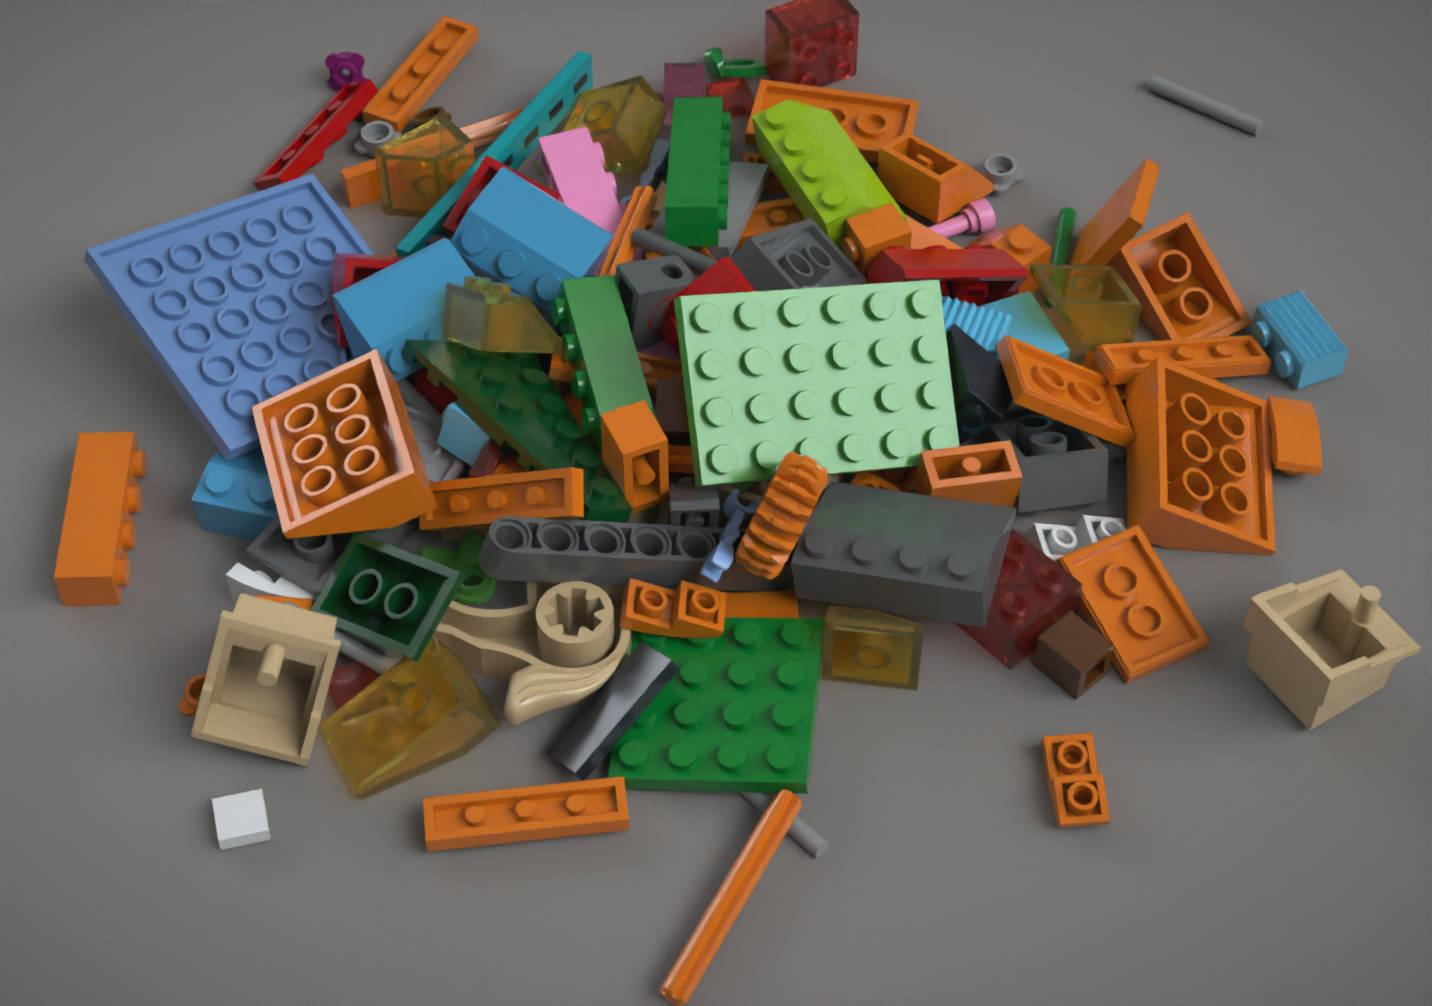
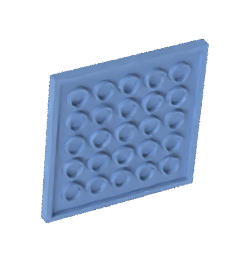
[84,173,420,461]

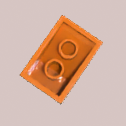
[1104,212,1253,341]

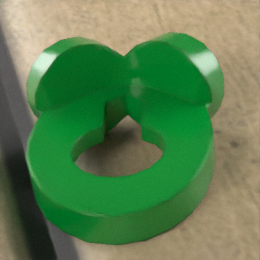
[704,47,767,80]

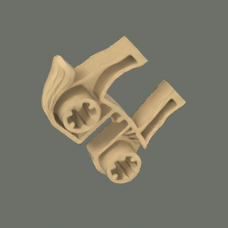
[422,458,669,725]

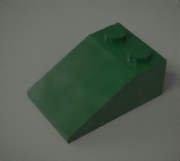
[310,532,465,662]

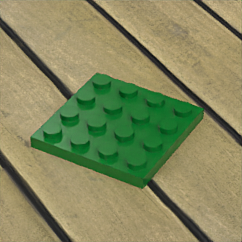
[608,617,825,794]

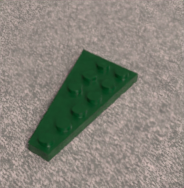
[401,339,633,523]

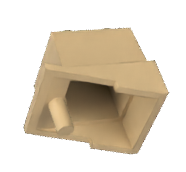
[1243,569,1421,731]
[191,593,341,766]

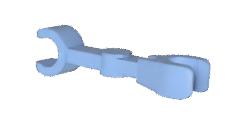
[619,138,670,207]
[700,488,759,583]

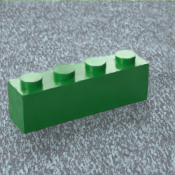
[551,275,657,453]

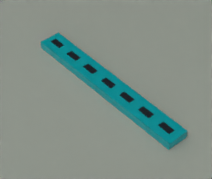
[396,50,593,257]

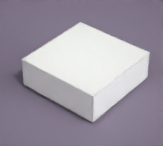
[212,789,271,850]

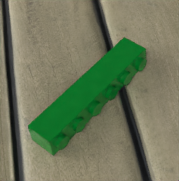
[665,97,731,246]

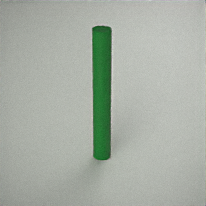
[1044,207,1076,308]

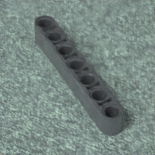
[478,516,799,592]

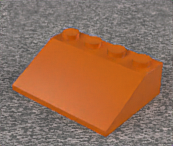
[251,349,437,539]
[1126,357,1276,556]

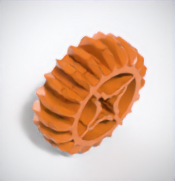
[734,451,828,580]

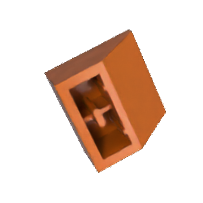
[877,132,994,224]

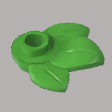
[421,531,497,605]

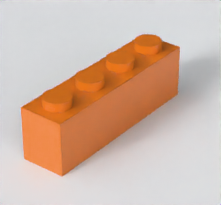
[54,432,147,606]

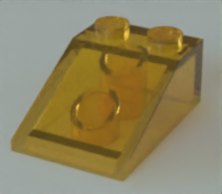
[319,635,501,800]

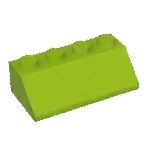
[751,99,907,252]

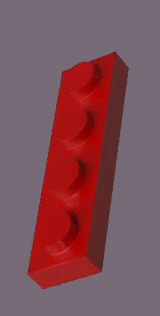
[253,78,378,191]

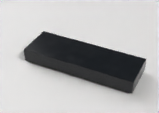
[546,641,679,781]

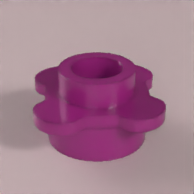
[325,51,366,91]

